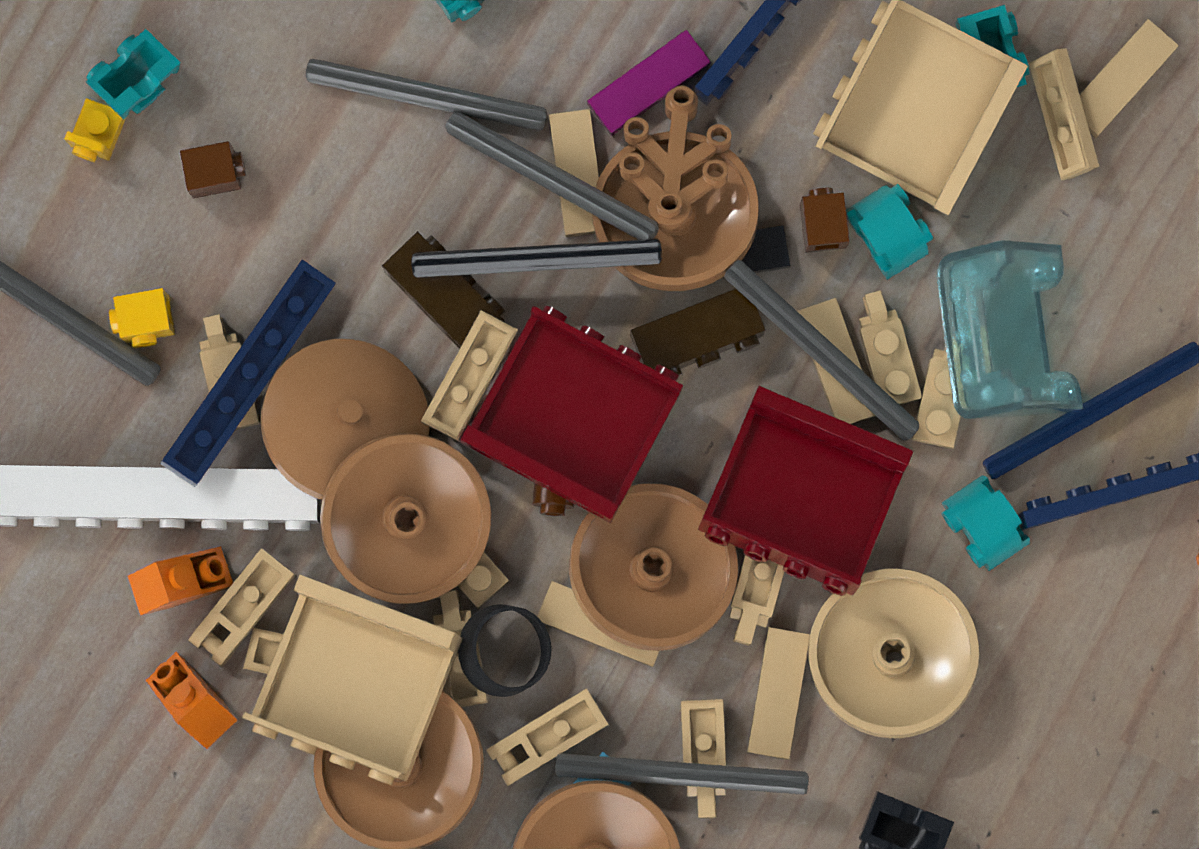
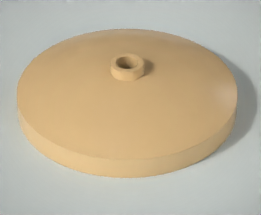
[808,569,979,738]

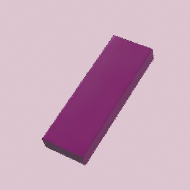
[587,29,711,136]

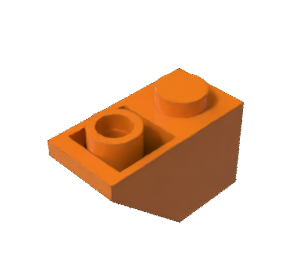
[128,546,233,616]
[146,651,237,749]

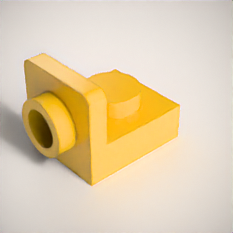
[64,98,126,162]

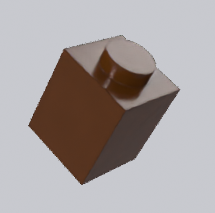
[180,141,246,199]
[800,188,850,253]

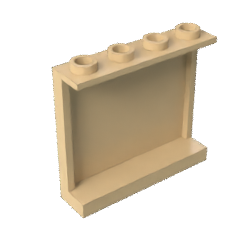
[813,0,1028,215]
[242,575,463,785]

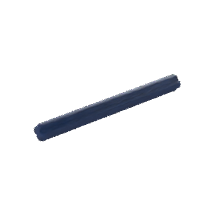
[982,342,1199,479]

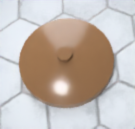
[592,131,759,291]
[261,339,429,500]
[320,433,491,604]
[569,483,738,651]
[314,691,484,849]
[512,780,680,849]

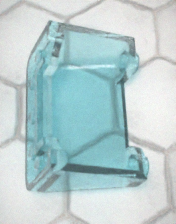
[937,240,1083,419]

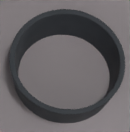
[458,604,552,697]

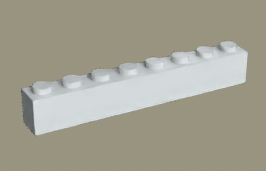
[0,465,322,531]

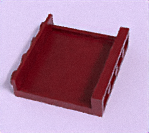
[460,305,683,523]
[698,386,914,596]

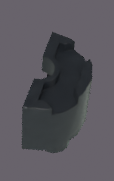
[858,791,954,849]

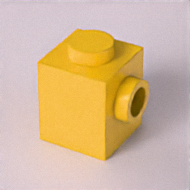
[109,288,176,348]

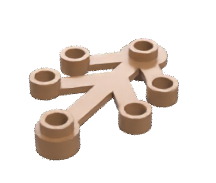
[619,86,732,230]

